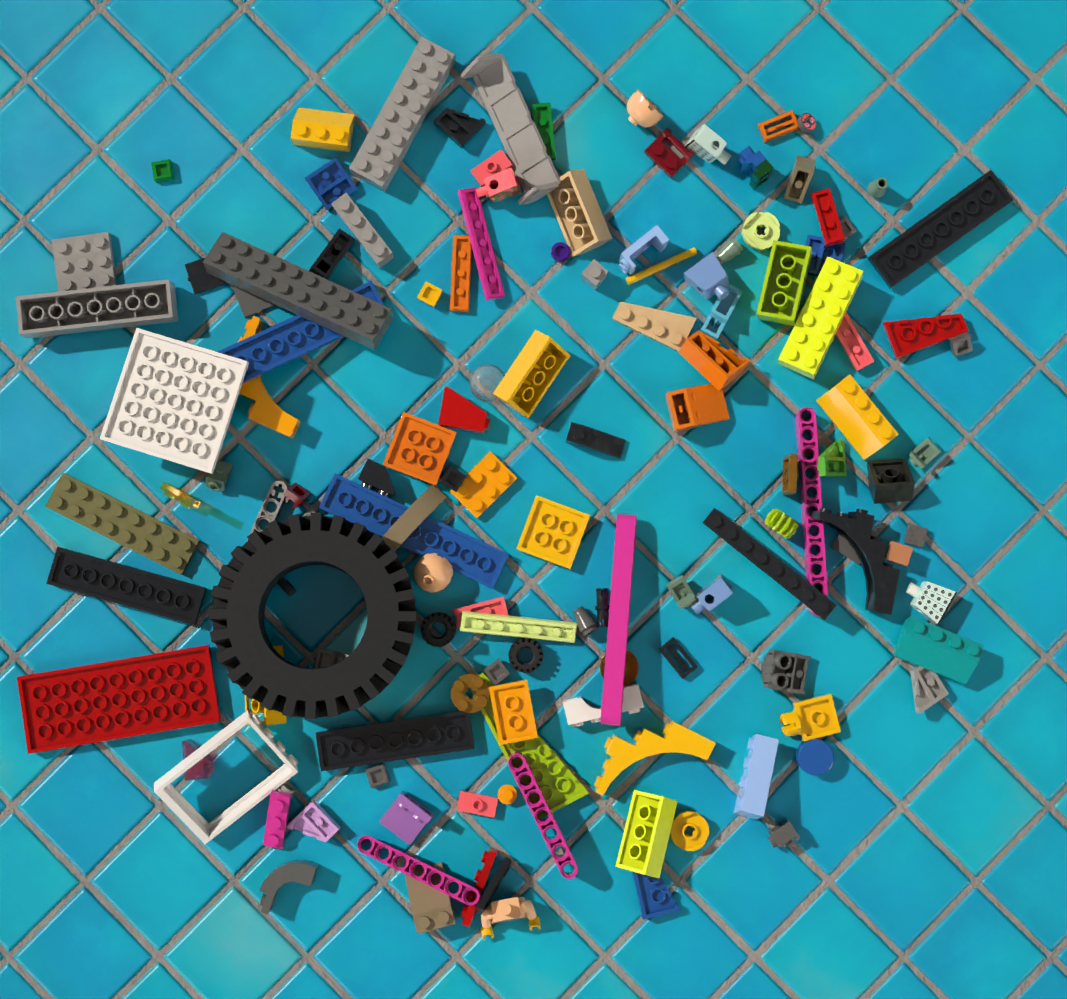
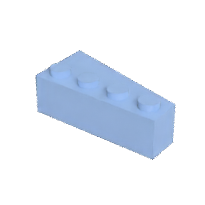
[733,734,779,820]

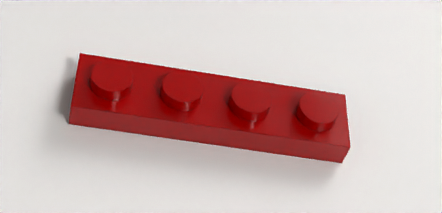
[460,847,497,927]

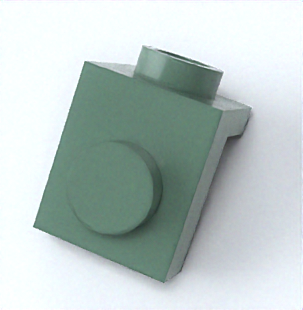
[909,437,941,469]
[206,460,233,492]
[666,575,696,609]

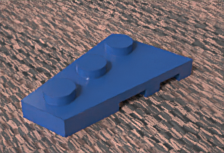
[632,872,680,920]

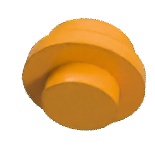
[498,784,517,804]

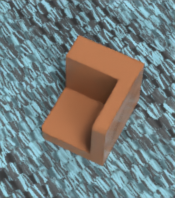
[884,541,913,566]

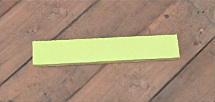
[460,611,577,643]

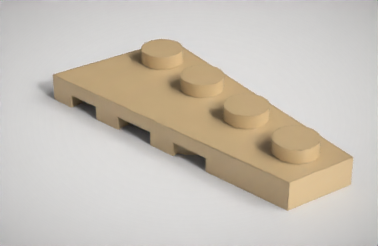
[612,302,697,352]

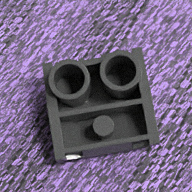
[761,649,811,694]

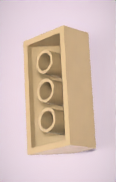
[547,169,612,257]

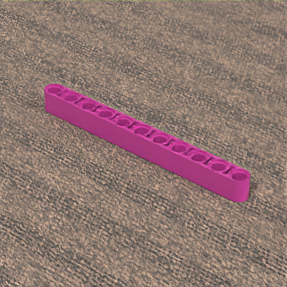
[795,407,828,617]
[601,514,637,726]

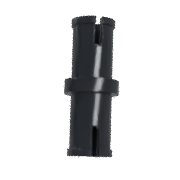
[595,588,610,627]

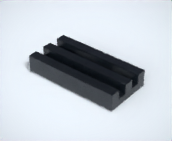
[658,637,697,679]

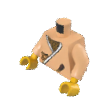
[481,897,541,940]

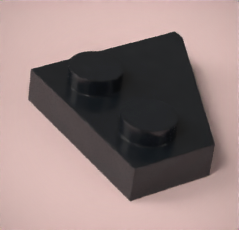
[433,108,486,148]

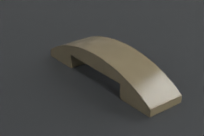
[382,485,447,552]

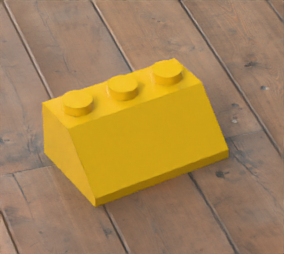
[290,108,355,152]

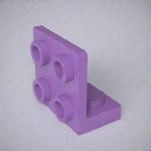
[380,791,433,845]

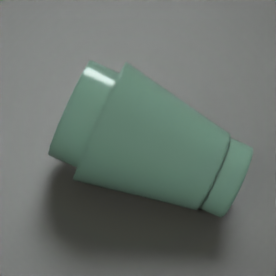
[868,177,888,198]
[716,238,744,265]

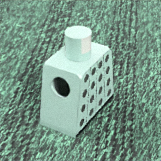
[685,124,731,165]
[905,581,957,625]

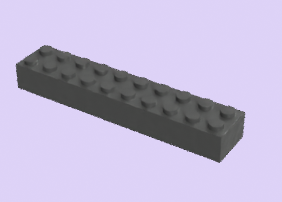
[203,232,393,350]

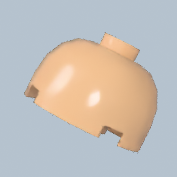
[627,89,664,127]
[413,553,453,593]

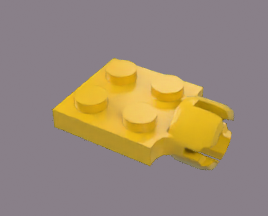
[780,694,841,741]

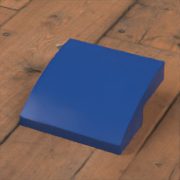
[305,157,357,210]
[805,235,846,277]

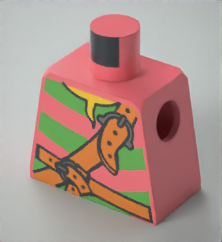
[476,168,522,202]

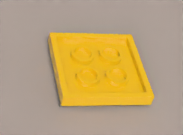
[516,495,590,569]

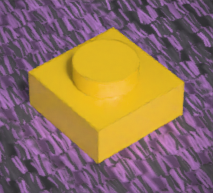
[417,281,443,308]

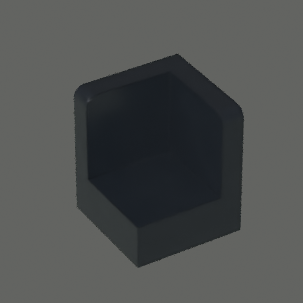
[440,462,467,492]

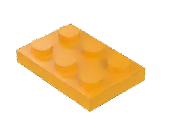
[450,451,517,518]
[489,679,538,745]

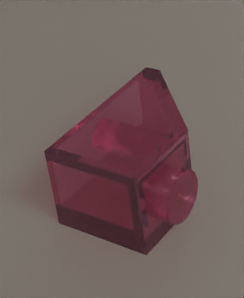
[182,739,215,780]

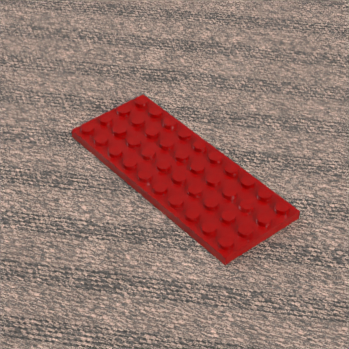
[17,645,221,754]

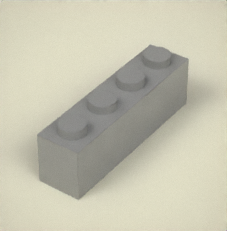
[331,193,395,269]

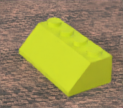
[615,790,678,879]

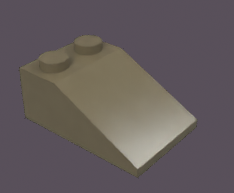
[405,862,457,934]

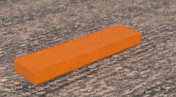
[450,235,472,312]

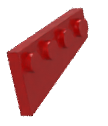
[882,314,968,358]

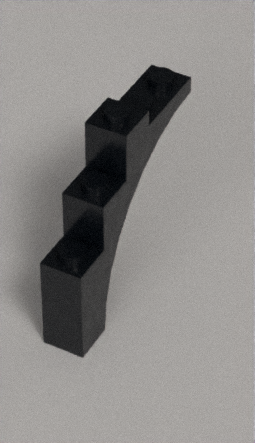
[811,508,900,615]

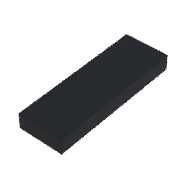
[475,857,512,915]

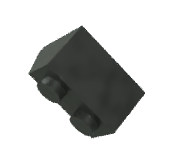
[867,459,915,504]

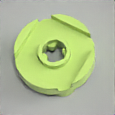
[741,212,780,251]

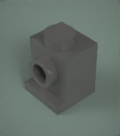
[767,818,800,848]

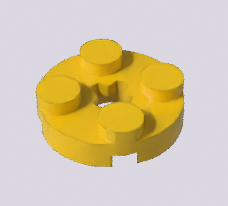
[670,811,709,851]

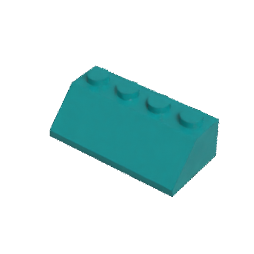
[893,616,984,685]

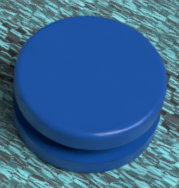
[796,738,834,776]

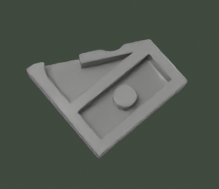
[910,666,949,714]

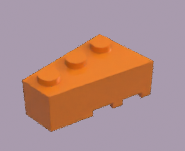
[678,330,751,391]

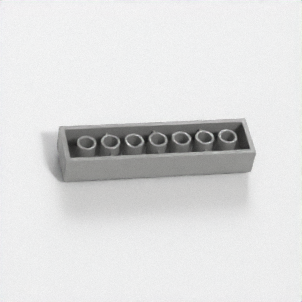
[349,37,456,192]
[16,279,178,338]

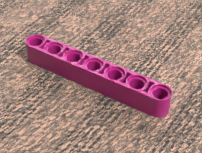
[508,752,578,879]
[357,836,481,906]

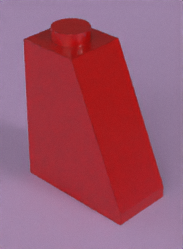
[438,387,490,434]

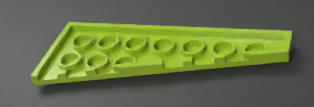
[470,672,588,819]

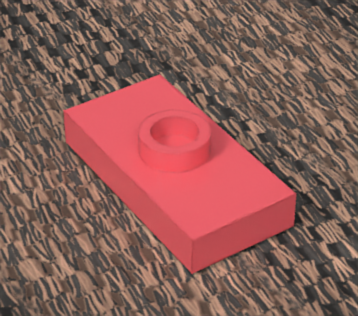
[471,149,512,187]
[457,790,498,818]

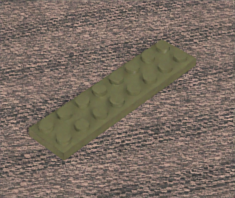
[45,473,200,575]

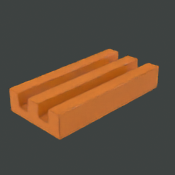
[757,110,799,143]

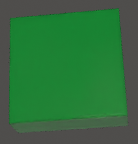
[151,159,174,183]

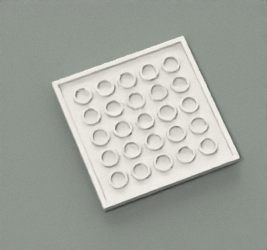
[100,328,249,474]

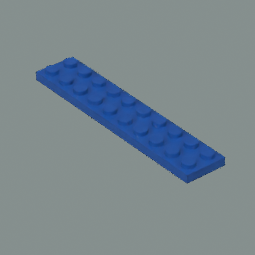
[218,281,384,384]
[319,473,509,589]

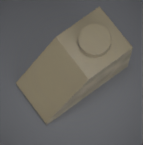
[784,155,816,204]

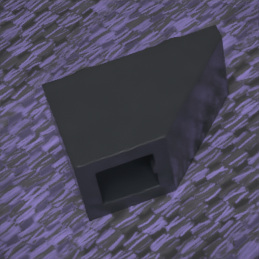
[358,459,396,498]

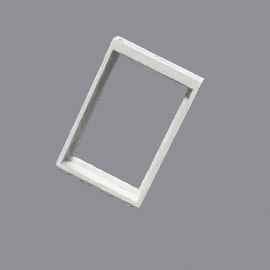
[154,710,298,844]

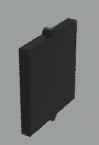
[185,258,227,294]

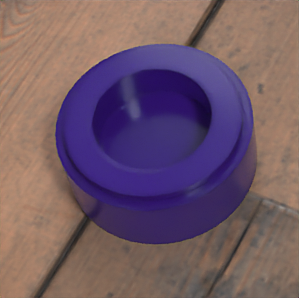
[551,242,570,262]

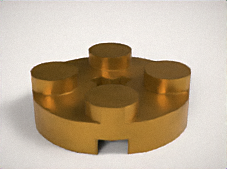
[451,674,490,713]

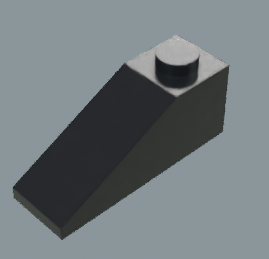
[309,228,355,280]
[565,422,626,458]

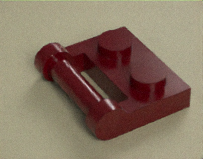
[644,127,695,179]

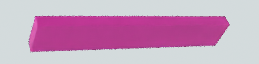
[458,188,505,301]

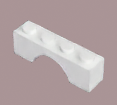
[562,683,644,727]

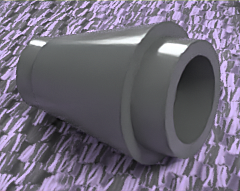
[573,606,598,636]

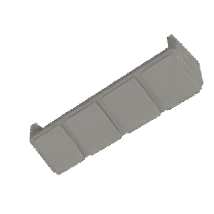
[461,53,561,205]

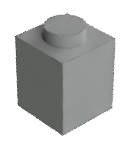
[581,259,609,290]

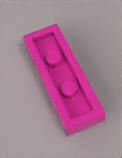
[263,790,291,849]

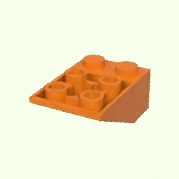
[665,384,730,432]

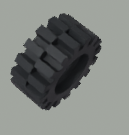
[421,612,456,647]
[508,638,543,673]

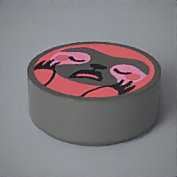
[797,113,817,133]

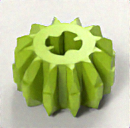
[764,509,798,539]

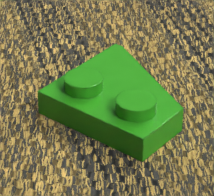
[817,440,847,477]

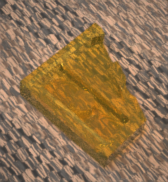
[160,482,201,509]

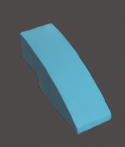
[700,284,743,341]

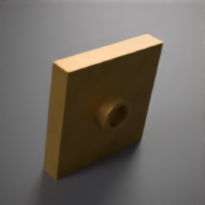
[782,454,798,495]

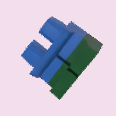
[737,146,773,190]

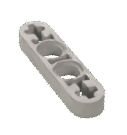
[247,481,288,541]

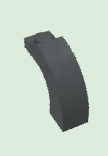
[259,860,319,915]

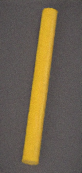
[625,247,697,285]

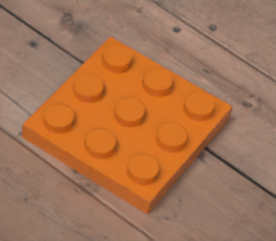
[383,412,457,486]

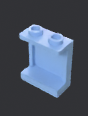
[619,225,669,276]

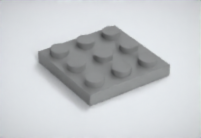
[52,232,117,292]

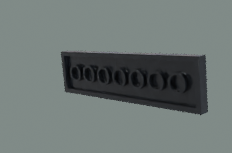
[867,170,1013,289]
[46,547,207,625]
[316,711,475,771]

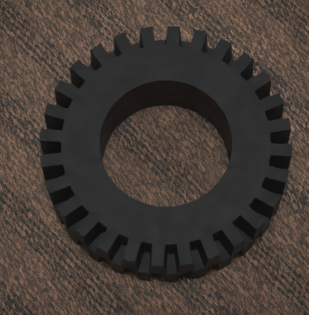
[209,513,416,719]

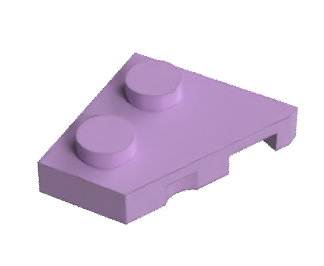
[286,800,341,843]

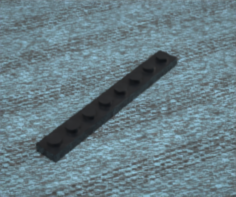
[703,508,837,620]

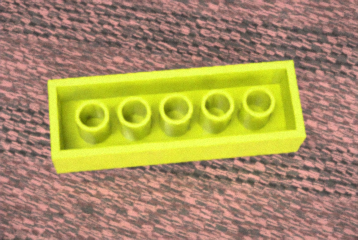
[778,257,863,379]

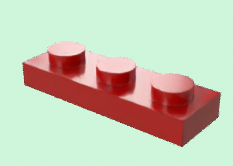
[811,188,845,247]

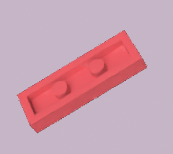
[835,313,874,372]

